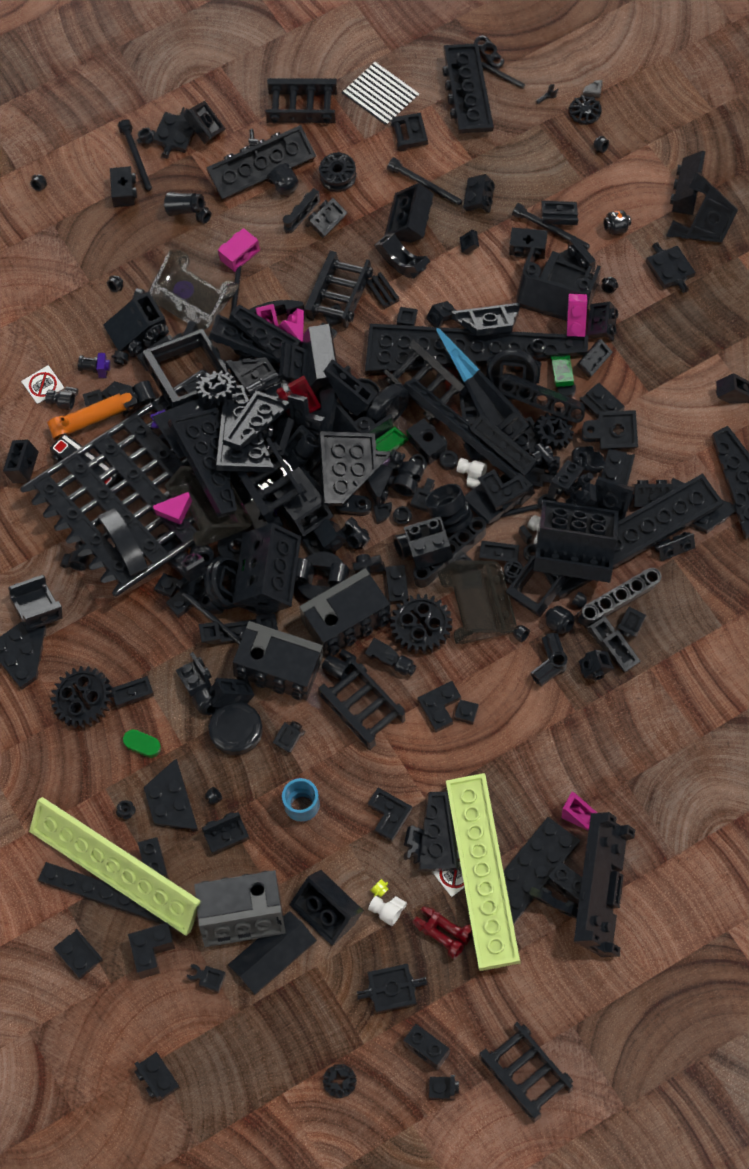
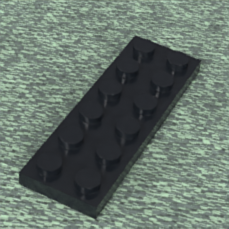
[504,817,580,925]

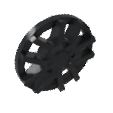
[569,95,602,124]

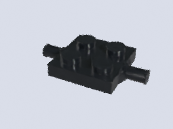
[153,107,195,159]
[646,242,696,293]
[357,963,427,1014]

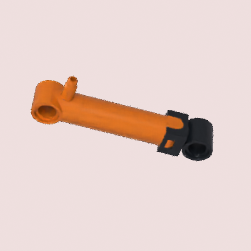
[47,381,156,440]

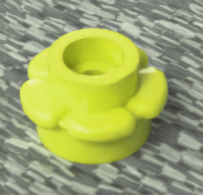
[370,879,389,897]

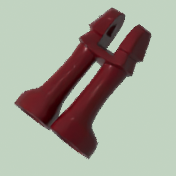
[412,906,473,960]

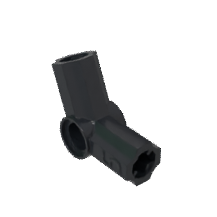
[530,633,568,687]

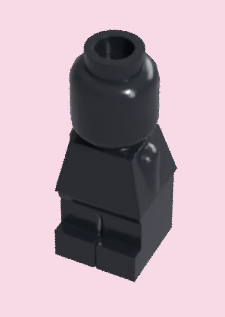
[365,638,417,676]

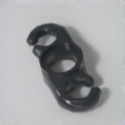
[474,35,504,68]

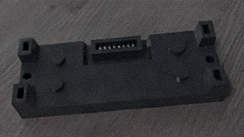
[574,812,636,957]

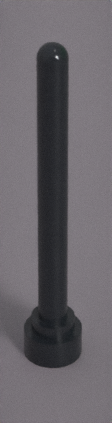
[117,119,152,191]
[387,157,462,205]
[512,203,590,250]

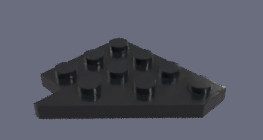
[319,432,392,506]

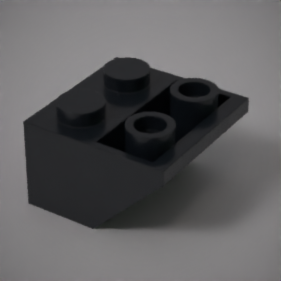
[404,516,454,570]

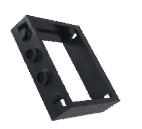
[143,329,236,409]

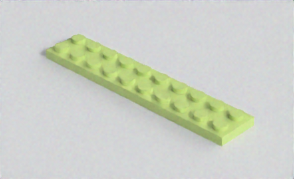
[446,773,520,971]
[29,797,201,935]

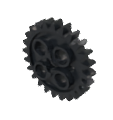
[390,594,453,654]
[50,666,114,728]

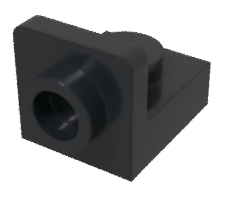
[273,720,306,753]
[429,1075,459,1100]

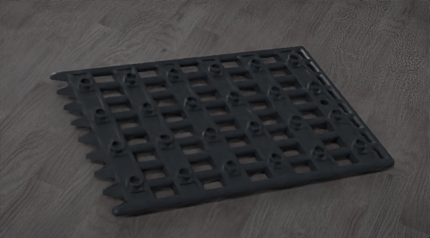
[20,369,285,597]

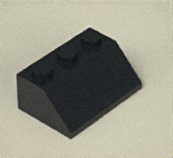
[670,151,706,215]
[385,183,434,243]
[289,870,364,946]

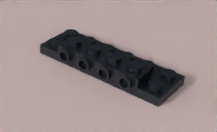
[443,43,494,134]
[206,125,316,200]

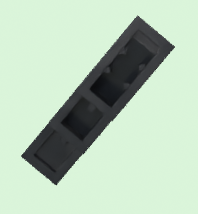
[576,610,641,673]

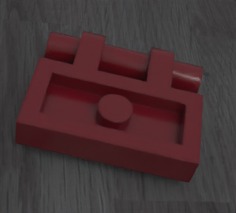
[276,375,321,416]

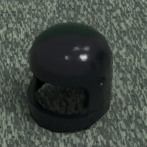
[266,163,299,195]

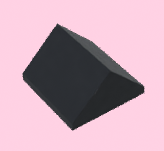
[184,101,226,144]

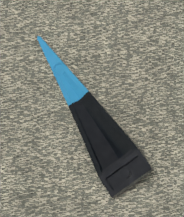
[436,328,531,441]

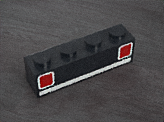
[50,433,121,488]

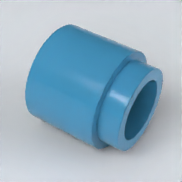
[282,778,320,822]

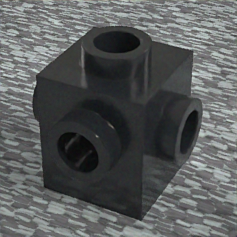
[579,650,614,681]

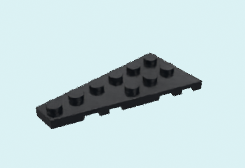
[216,385,274,472]

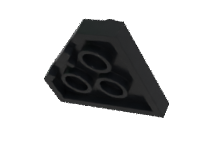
[0,621,47,690]

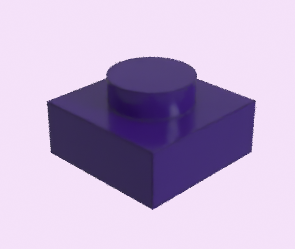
[97,353,110,378]

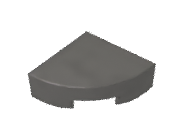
[583,80,603,98]

